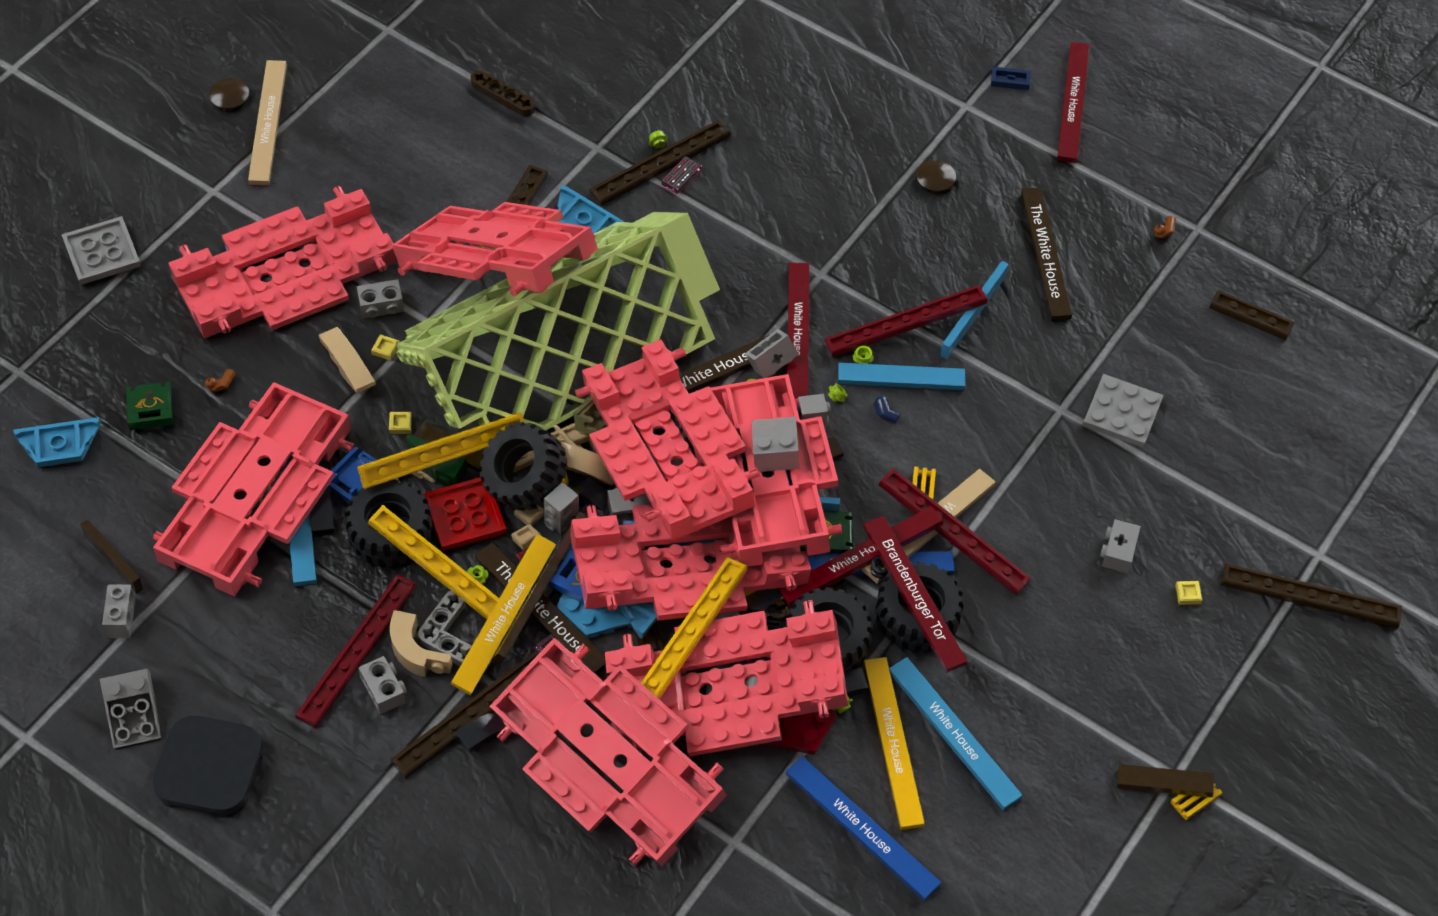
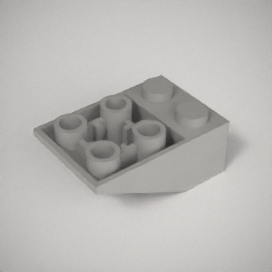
[100,669,161,748]

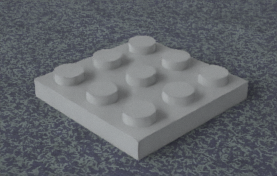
[62,216,141,285]
[1083,374,1164,448]

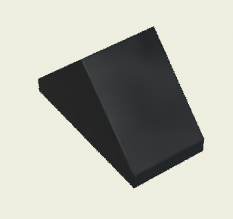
[567,476,608,513]

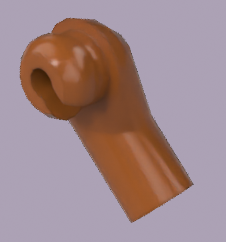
[1154,216,1176,239]
[205,369,236,393]

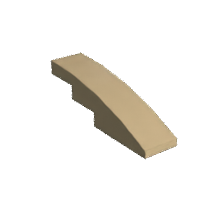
[319,327,376,393]

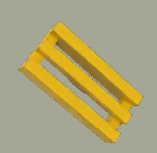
[912,466,936,499]
[1170,783,1223,820]

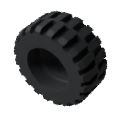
[480,422,567,511]
[345,479,433,567]
[875,562,964,651]
[785,587,873,671]

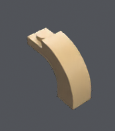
[561,442,614,485]
[390,610,453,677]

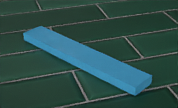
[940,261,1009,359]
[838,363,965,390]

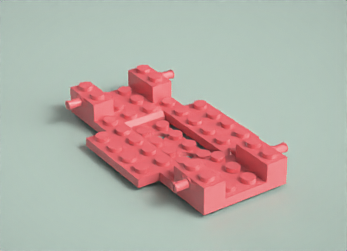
[169,186,397,339]
[392,202,598,297]
[575,340,760,541]
[694,374,842,567]
[153,382,355,597]
[570,504,811,621]
[605,600,849,757]
[490,638,727,866]

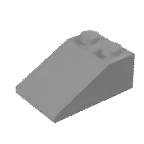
[752,417,800,472]

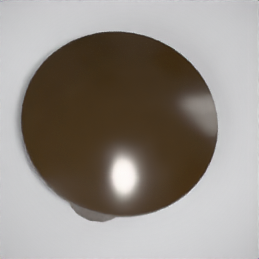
[209,78,250,112]
[916,160,956,195]

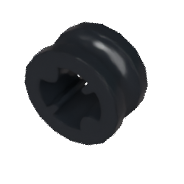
[870,556,889,579]

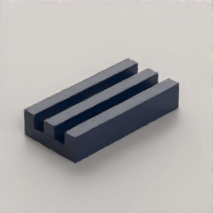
[991,67,1031,90]

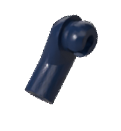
[874,396,900,423]

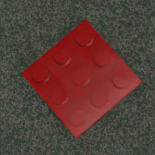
[423,477,507,552]

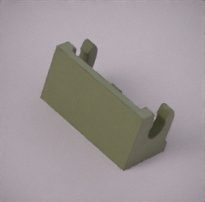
[574,397,607,434]

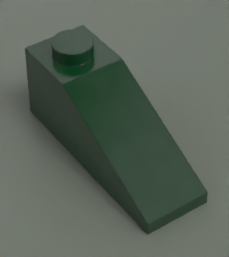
[407,434,468,487]

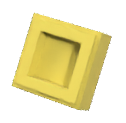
[371,334,400,361]
[389,412,412,434]
[1175,581,1202,605]

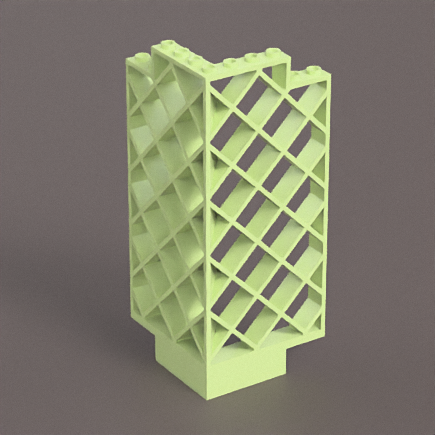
[396,212,720,431]

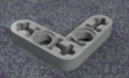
[418,591,472,666]

